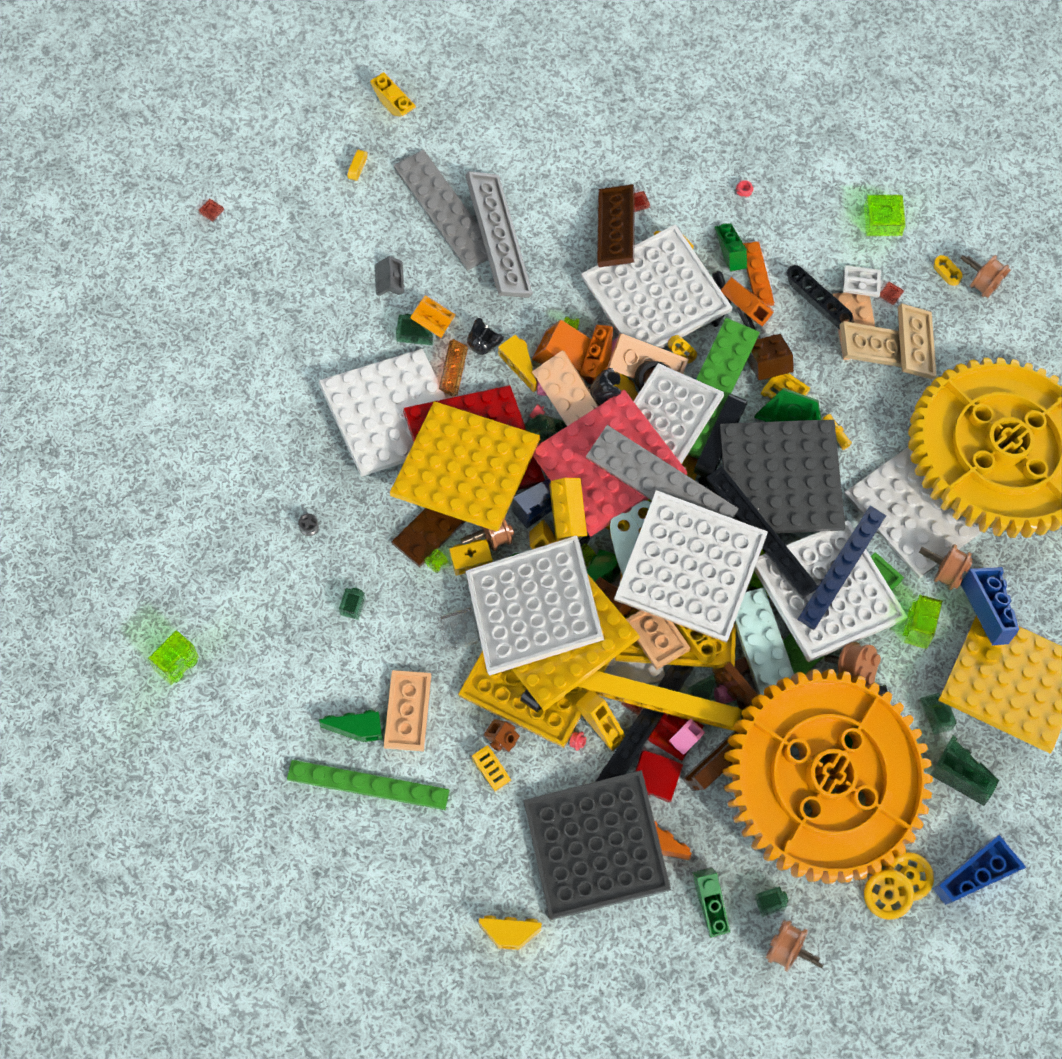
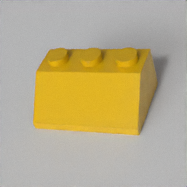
[549,478,587,542]

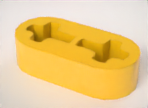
[348,149,368,181]
[933,255,963,286]
[668,335,697,364]

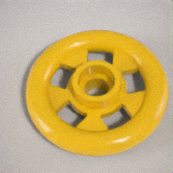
[885,852,934,901]
[864,869,914,920]

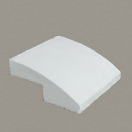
[843,265,881,297]

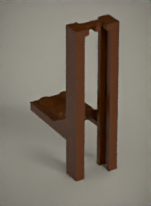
[682,662,758,791]

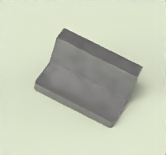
[375,256,404,296]

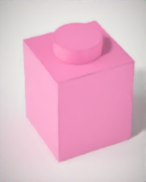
[669,719,705,755]

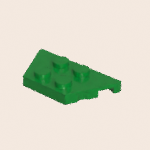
[754,388,821,422]

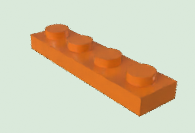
[743,241,775,306]

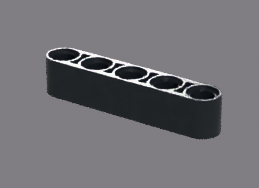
[787,265,854,330]
[693,394,748,478]

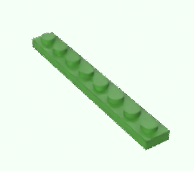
[287,760,450,810]

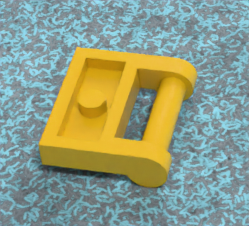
[760,373,810,399]

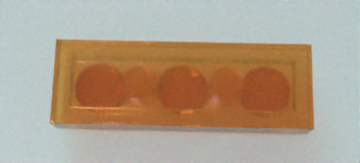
[439,339,468,397]

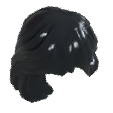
[467,318,504,355]
[590,368,621,405]

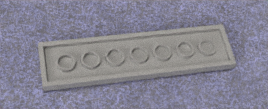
[394,149,488,271]
[465,171,533,298]
[586,425,738,519]

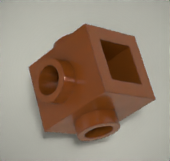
[483,719,520,752]

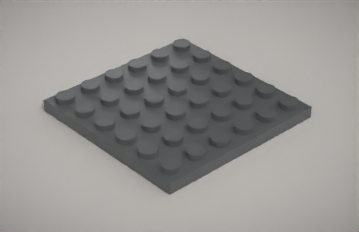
[720,420,846,533]
[523,770,672,920]

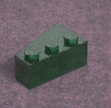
[930,735,999,806]

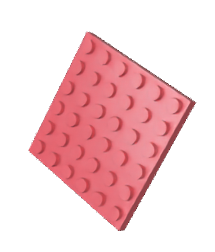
[532,390,687,537]

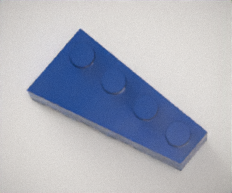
[961,567,1019,646]
[932,835,1027,905]

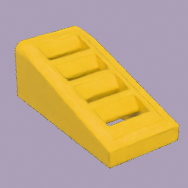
[472,745,511,792]

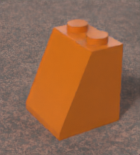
[531,319,591,375]

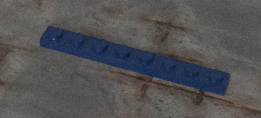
[797,505,887,630]

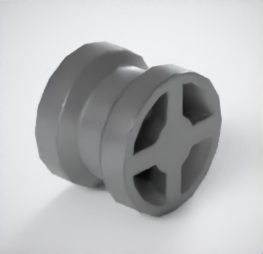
[298,513,319,536]

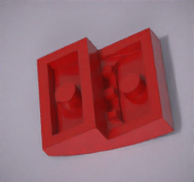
[648,713,704,761]
[635,750,683,802]

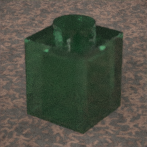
[339,588,366,620]
[755,886,789,917]

